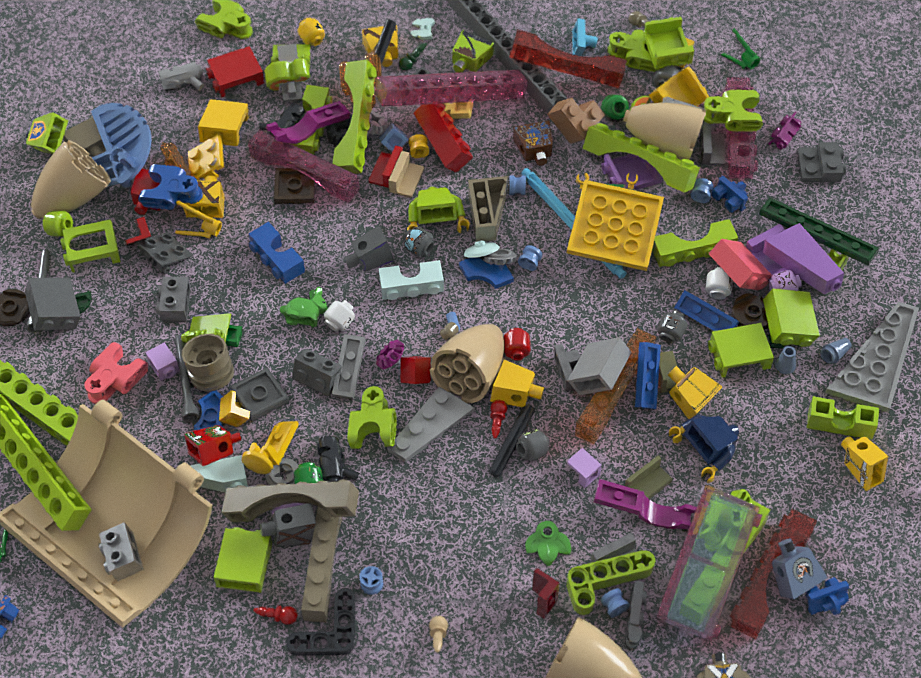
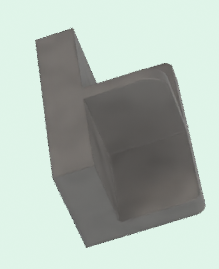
[554,344,581,391]

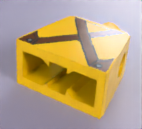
[362,24,398,67]
[183,175,224,218]

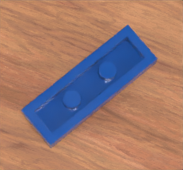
[674,290,740,331]
[635,342,661,409]

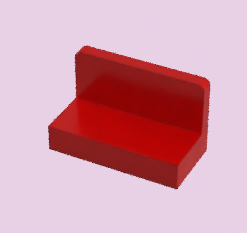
[369,145,403,188]
[125,217,151,245]

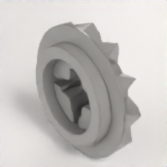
[368,109,388,135]
[484,249,516,265]
[265,458,298,485]

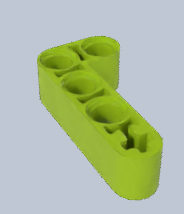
[566,550,656,615]

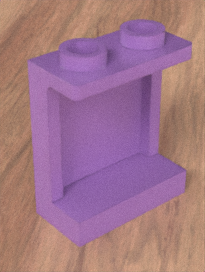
[602,154,663,190]
[746,224,787,280]

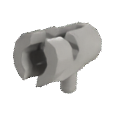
[158,62,204,90]

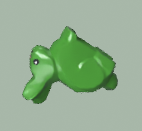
[280,287,328,327]

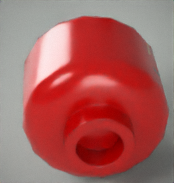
[503,328,531,361]

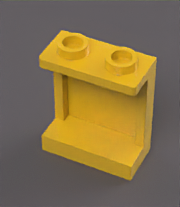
[649,67,710,106]
[198,99,249,146]

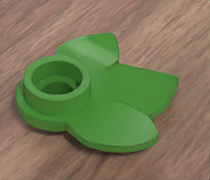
[525,521,571,566]

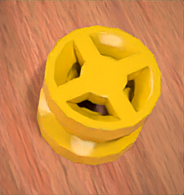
[408,134,429,158]

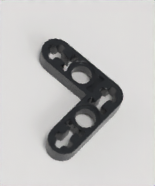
[286,588,356,656]

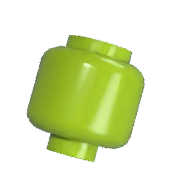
[43,211,73,237]

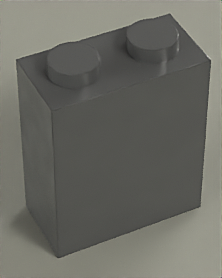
[25,277,80,331]

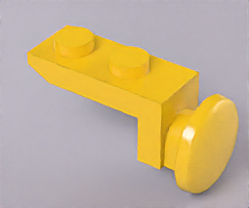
[241,421,299,474]

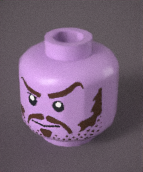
[768,270,801,291]

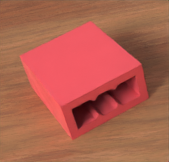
[709,239,772,290]

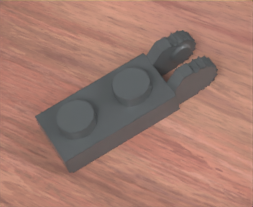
[624,580,647,650]

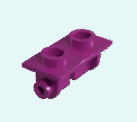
[768,111,801,149]

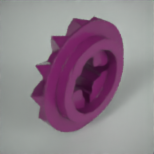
[376,339,404,369]

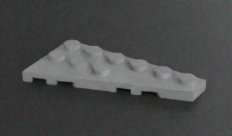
[825,302,919,413]

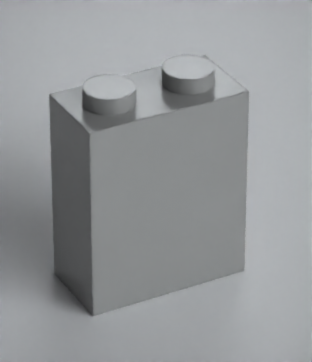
[567,337,631,395]

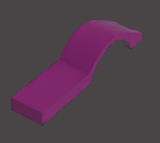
[266,101,351,144]
[593,479,697,529]

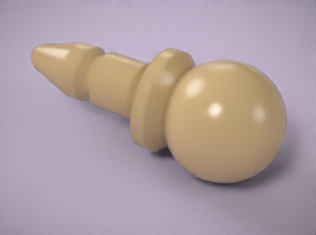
[429,616,448,653]

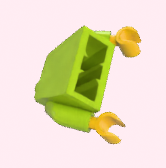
[407,186,470,233]

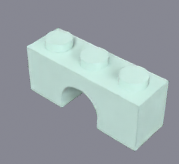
[379,260,444,300]

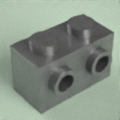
[156,277,191,322]
[99,522,143,581]

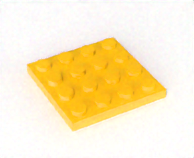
[567,180,664,271]

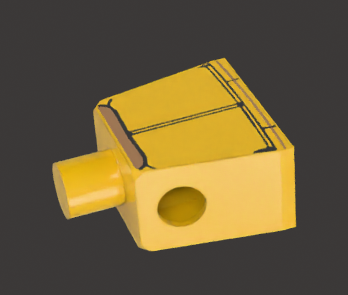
[668,366,722,419]

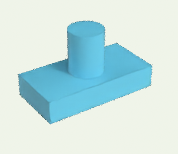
[572,19,597,59]

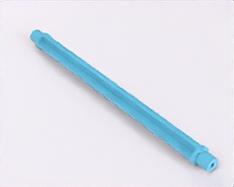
[521,168,627,279]

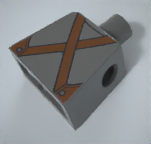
[260,503,316,546]

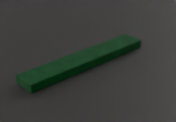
[759,197,879,266]

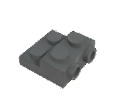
[797,142,846,182]

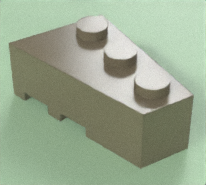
[468,176,508,242]

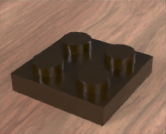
[274,167,315,204]

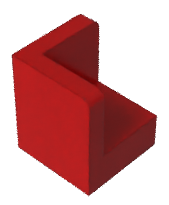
[400,356,431,384]

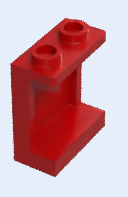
[206,46,265,98]

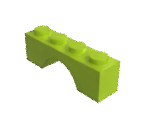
[289,85,333,158]
[652,219,738,267]

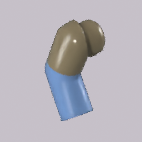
[440,312,460,340]

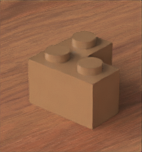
[547,97,605,143]

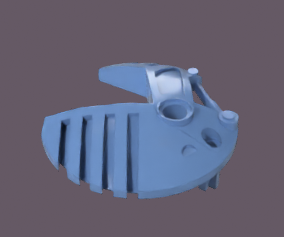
[91,103,151,188]

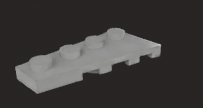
[388,387,474,462]

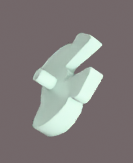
[411,18,435,40]

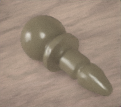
[629,11,649,27]

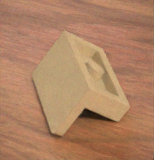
[389,151,424,197]

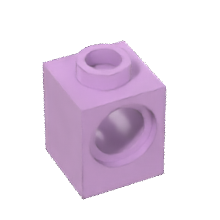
[146,342,179,381]

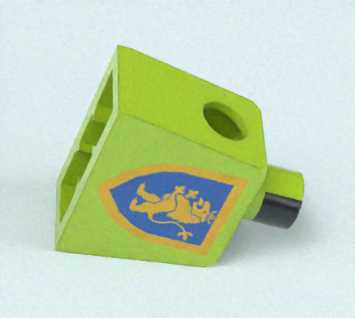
[26,112,68,154]

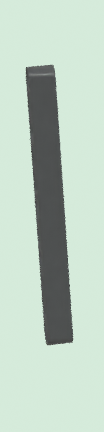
[446,0,567,114]

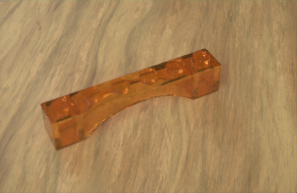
[575,328,656,445]

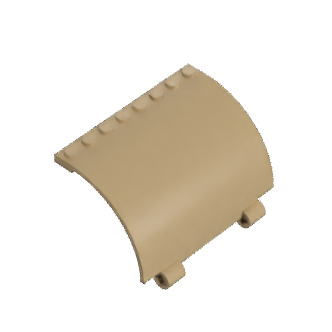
[0,400,212,628]

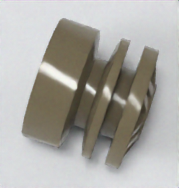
[182,334,234,392]

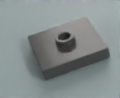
[230,368,289,421]

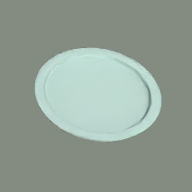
[464,241,500,258]

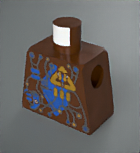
[513,120,552,166]

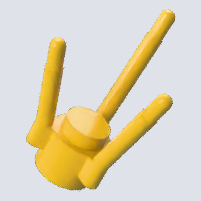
[175,201,222,239]

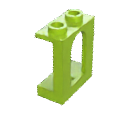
[60,219,121,273]

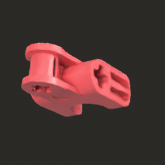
[84,342,148,404]

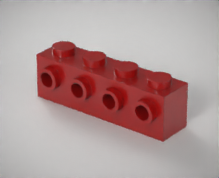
[413,97,473,172]

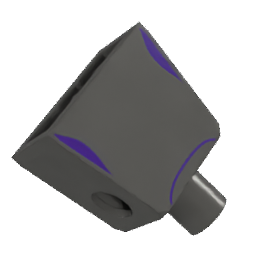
[344,226,394,272]

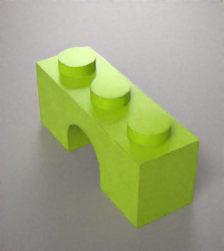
[806,396,879,440]

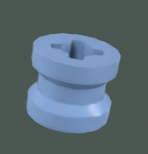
[509,175,526,195]
[691,178,714,203]
[518,245,543,271]
[360,566,383,595]
[600,588,630,617]

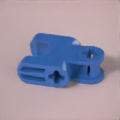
[138,164,203,210]

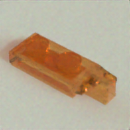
[160,142,192,176]

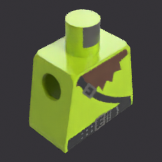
[452,30,494,74]

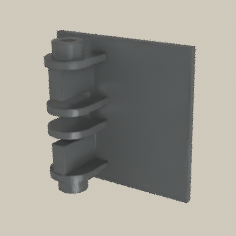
[136,232,193,274]

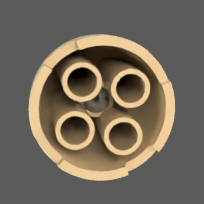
[623,103,706,160]
[31,140,111,219]
[430,324,504,403]
[545,617,642,678]

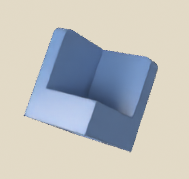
[380,123,408,152]

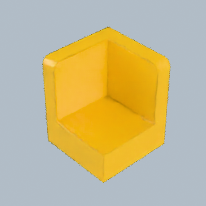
[219,390,250,427]

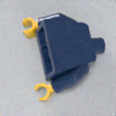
[669,414,739,483]

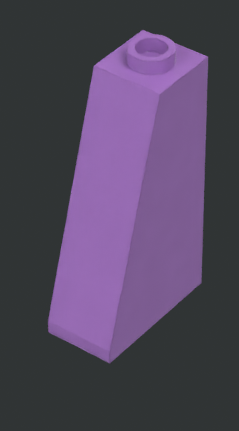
[763,223,844,294]

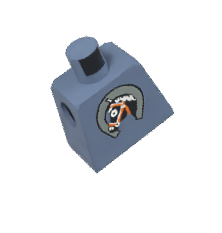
[772,539,827,599]

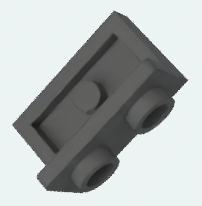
[292,349,342,396]

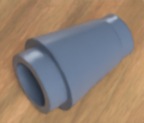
[820,338,852,364]
[775,346,796,374]

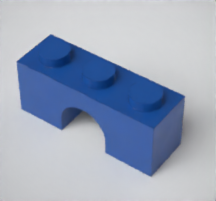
[248,222,305,284]

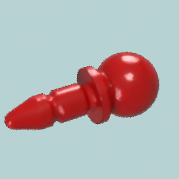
[490,400,508,439]
[254,606,298,625]

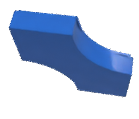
[459,257,514,289]
[193,390,223,431]

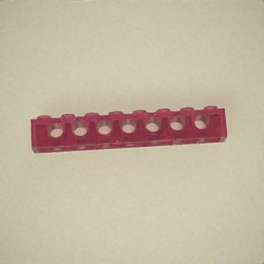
[375,70,528,107]

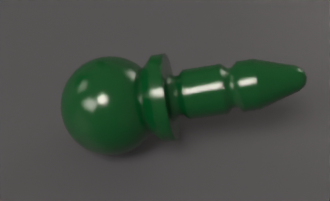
[398,43,427,71]

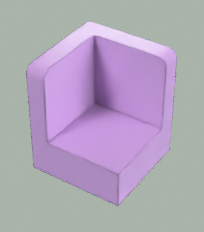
[567,448,601,488]

